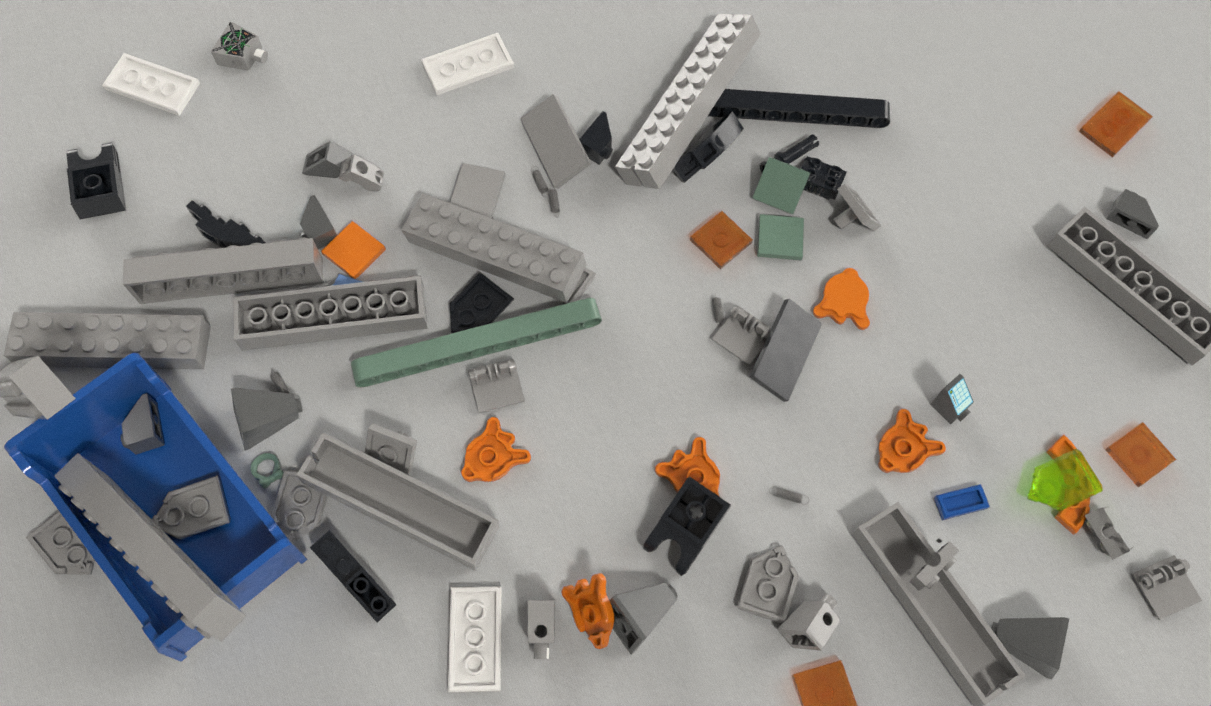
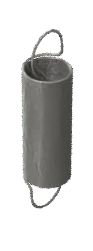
[531,166,549,197]
[549,185,560,218]
[712,293,724,327]
[270,368,289,393]
[769,487,809,505]

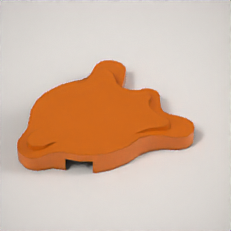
[813,268,870,330]
[878,409,946,473]
[461,417,531,482]
[655,437,720,496]
[562,573,614,649]

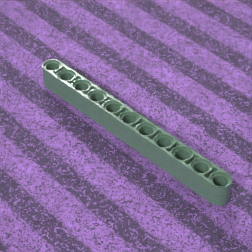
[351,298,602,387]

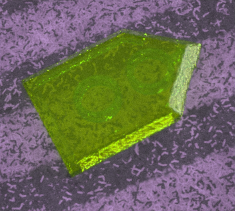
[1027,449,1103,511]

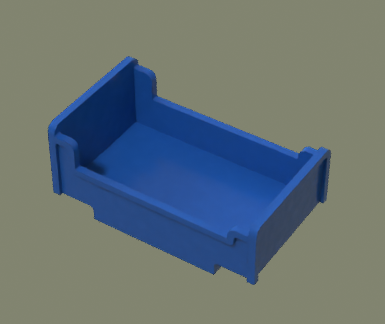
[4,353,308,662]

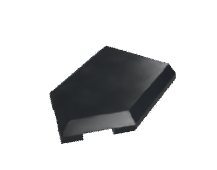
[449,272,514,334]

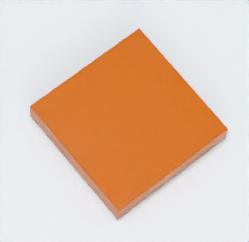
[321,221,386,279]

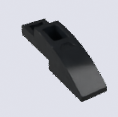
[673,111,744,183]
[186,200,266,248]
[310,530,396,623]

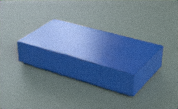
[934,484,990,521]

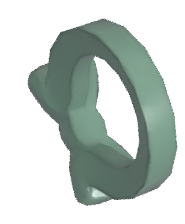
[250,453,284,489]

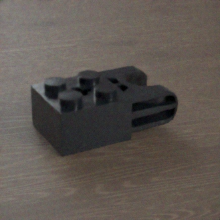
[66,142,126,220]
[643,476,731,576]

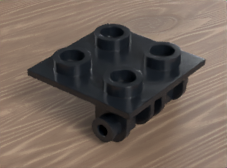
[801,156,847,200]

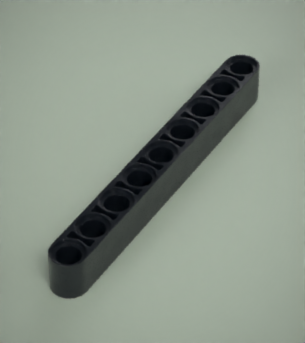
[708,89,890,128]

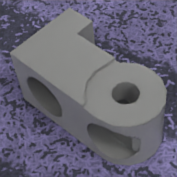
[339,154,384,191]

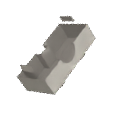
[1085,506,1133,560]
[906,538,959,591]

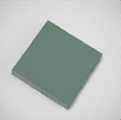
[753,157,810,214]
[757,214,804,261]

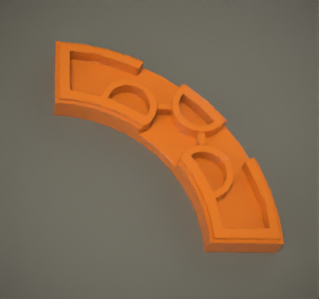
[1046,434,1092,535]

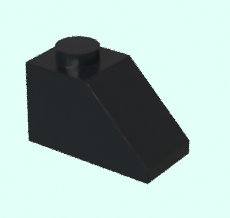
[579,111,613,165]

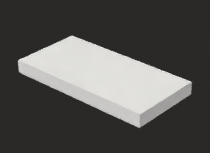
[421,33,514,95]
[102,53,200,116]
[448,586,502,693]

